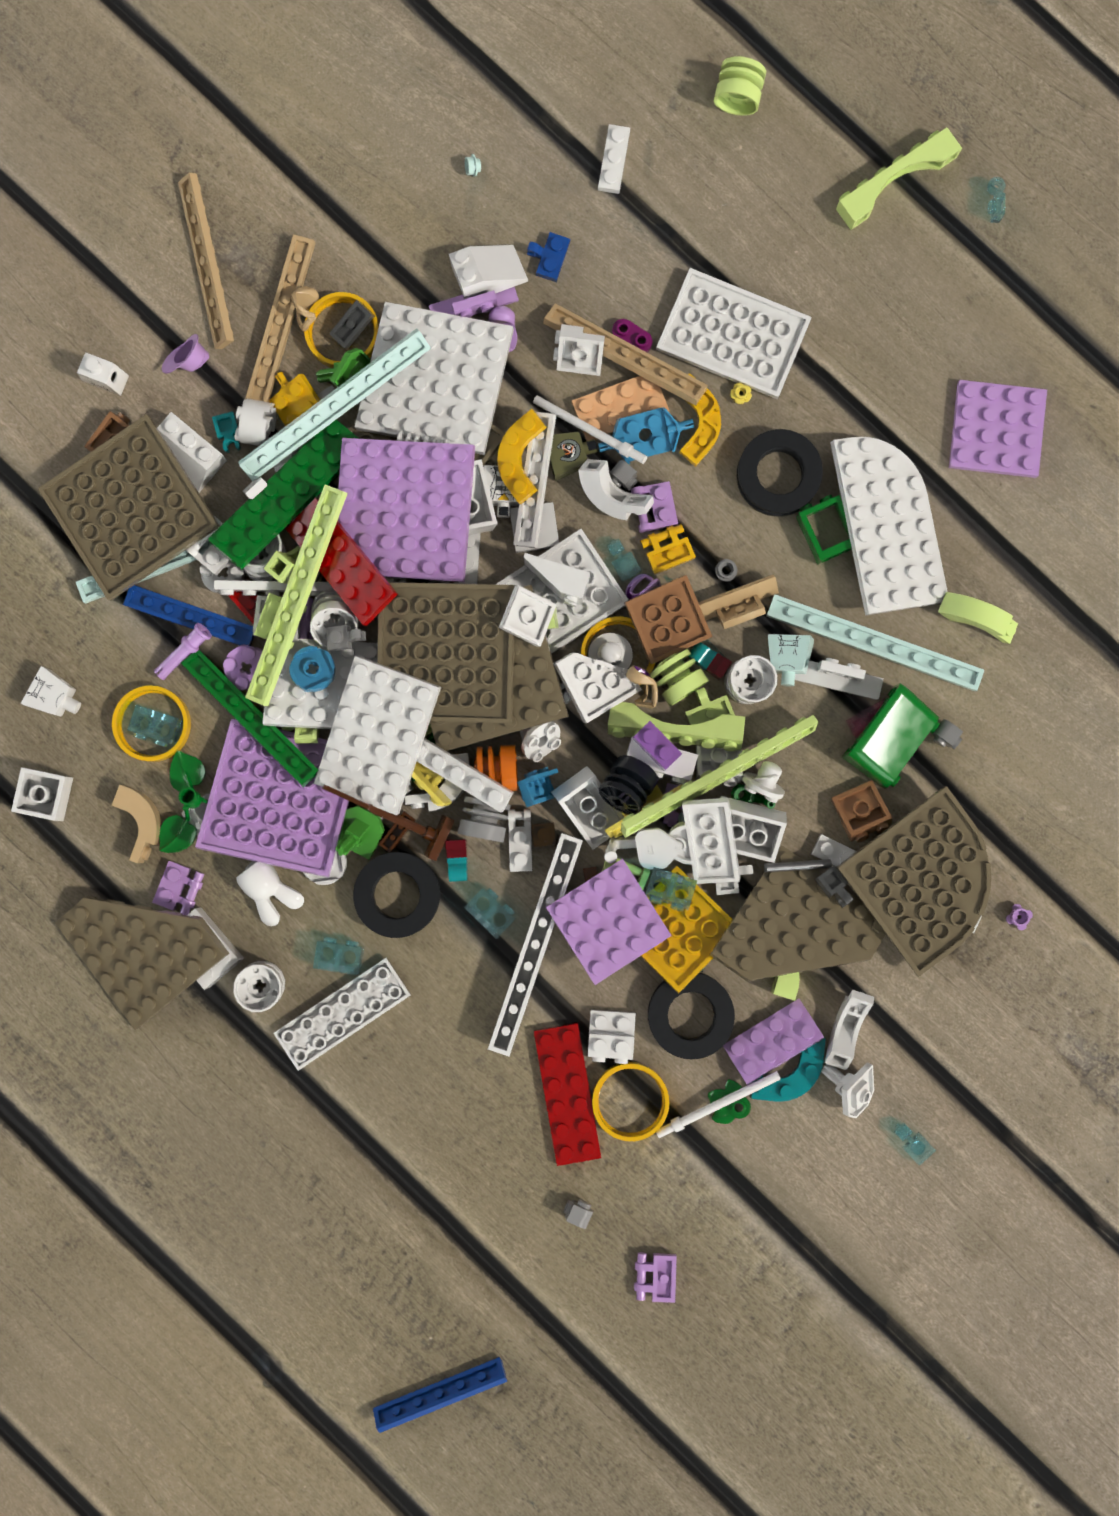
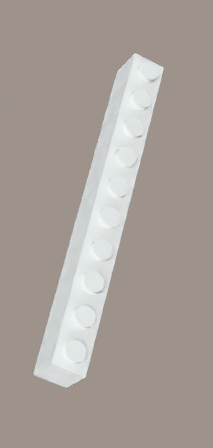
[488,833,583,1057]

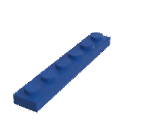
[123,585,254,646]
[373,1357,508,1433]

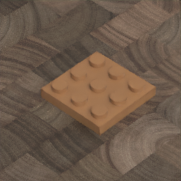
[624,575,712,664]

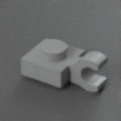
[326,625,366,651]

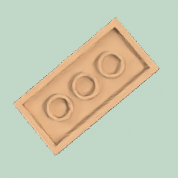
[572,376,669,441]

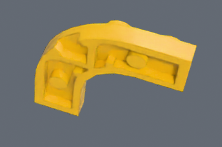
[679,373,721,467]
[497,409,547,504]

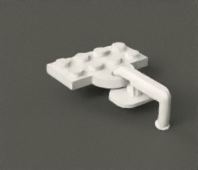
[604,798,740,884]

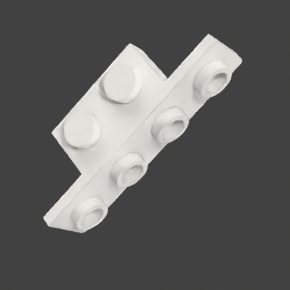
[795,658,884,700]

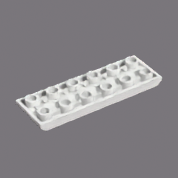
[274,958,411,1071]

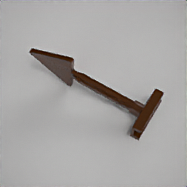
[322,784,455,861]

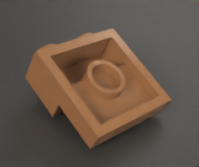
[84,411,130,452]
[831,780,892,843]

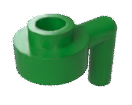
[731,784,776,809]

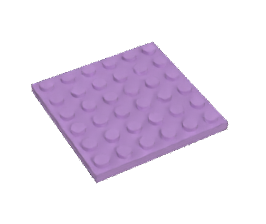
[338,438,475,583]
[195,719,349,878]

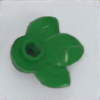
[708,1079,751,1124]

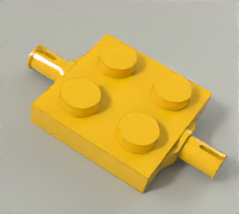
[269,372,320,426]

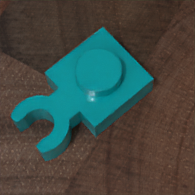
[212,411,241,454]

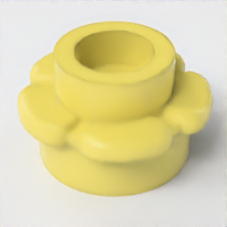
[730,383,752,404]

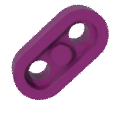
[612,319,652,353]

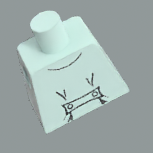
[768,634,814,686]

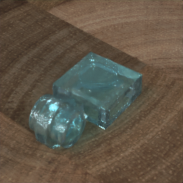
[987,177,1006,223]
[607,539,642,582]
[894,1122,936,1166]

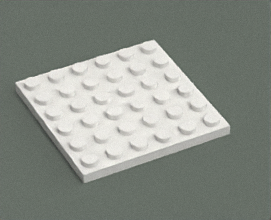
[355,302,514,455]

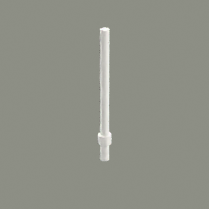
[533,395,647,464]
[656,1071,781,1138]

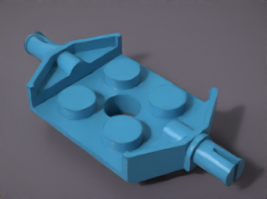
[598,407,694,464]

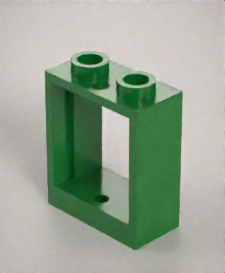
[796,495,852,565]

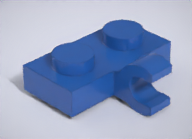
[527,232,570,283]

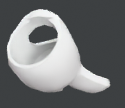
[236,861,304,926]

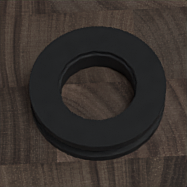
[736,429,823,517]
[353,852,440,938]
[648,973,735,1060]

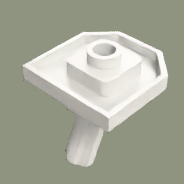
[821,1062,874,1118]

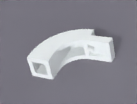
[578,459,654,520]
[405,753,470,812]
[825,990,874,1070]

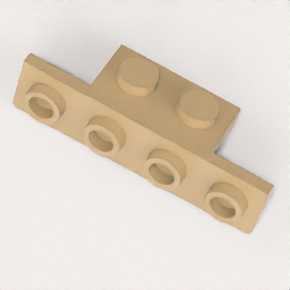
[698,575,779,629]

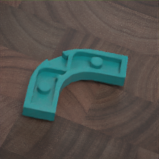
[750,1038,826,1102]

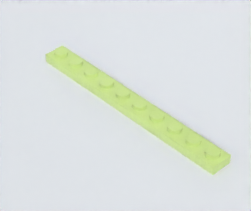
[245,485,348,706]
[620,715,818,838]

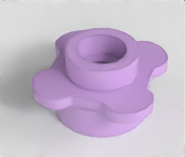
[1006,904,1033,930]

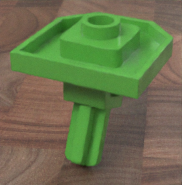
[316,348,371,387]
[335,805,385,860]

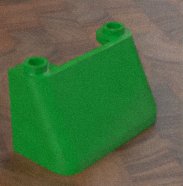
[842,683,940,789]

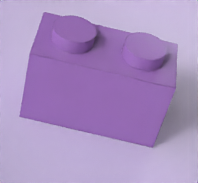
[632,721,682,771]

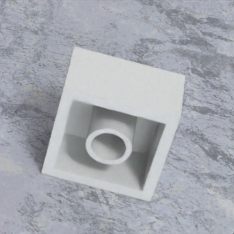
[11,767,73,821]

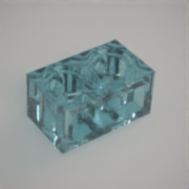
[127,705,183,747]
[646,867,697,912]
[464,888,516,939]
[313,937,364,975]

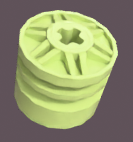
[714,56,767,116]
[649,649,709,706]

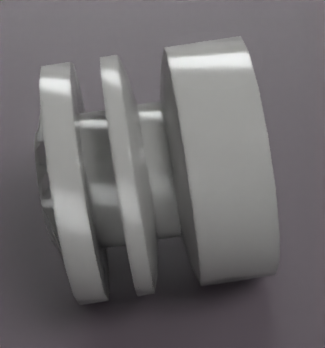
[458,796,511,843]

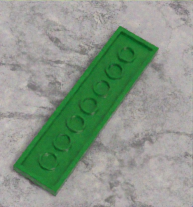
[208,420,359,570]

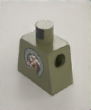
[550,432,598,481]

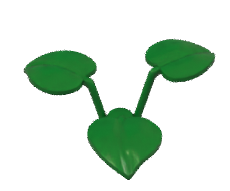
[159,751,208,853]

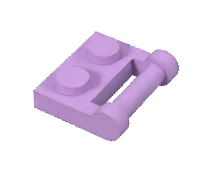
[631,481,678,533]

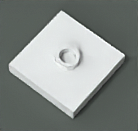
[510,502,559,553]
[499,585,557,647]

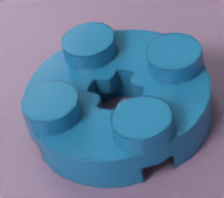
[289,646,336,692]

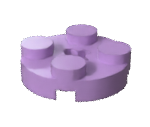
[223,645,262,690]

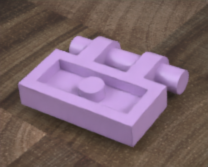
[152,861,204,916]
[634,1252,677,1303]

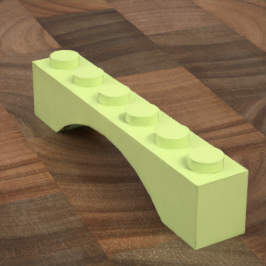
[836,127,962,230]
[608,702,745,751]

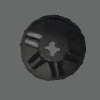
[599,755,658,814]

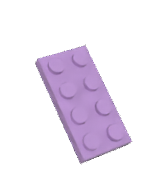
[723,999,824,1085]

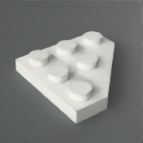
[553,652,642,723]

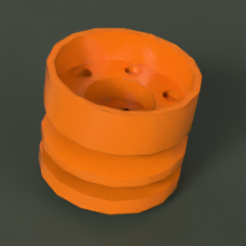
[474,745,518,791]

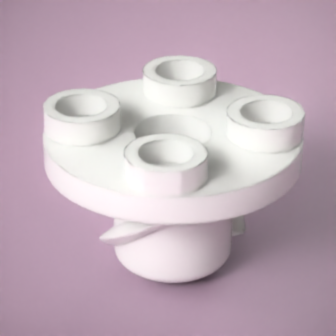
[588,633,633,669]
[520,721,561,762]
[742,761,785,803]

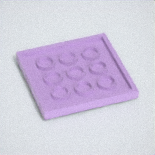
[949,380,1047,478]
[545,859,672,985]

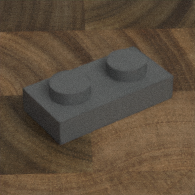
[329,300,375,349]

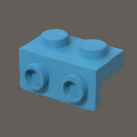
[517,767,559,807]

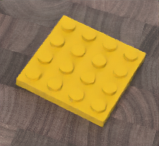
[641,866,733,994]

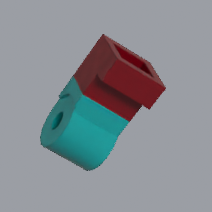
[688,642,732,681]
[445,840,468,882]

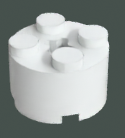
[235,398,276,446]

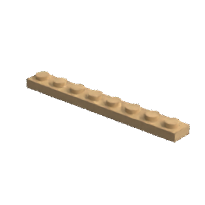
[178,172,234,349]
[245,234,316,402]
[543,303,708,406]

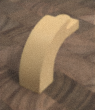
[111,785,162,863]

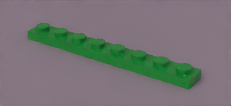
[181,650,319,787]

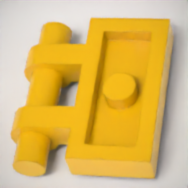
[640,524,696,575]

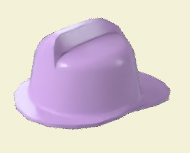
[161,334,209,374]

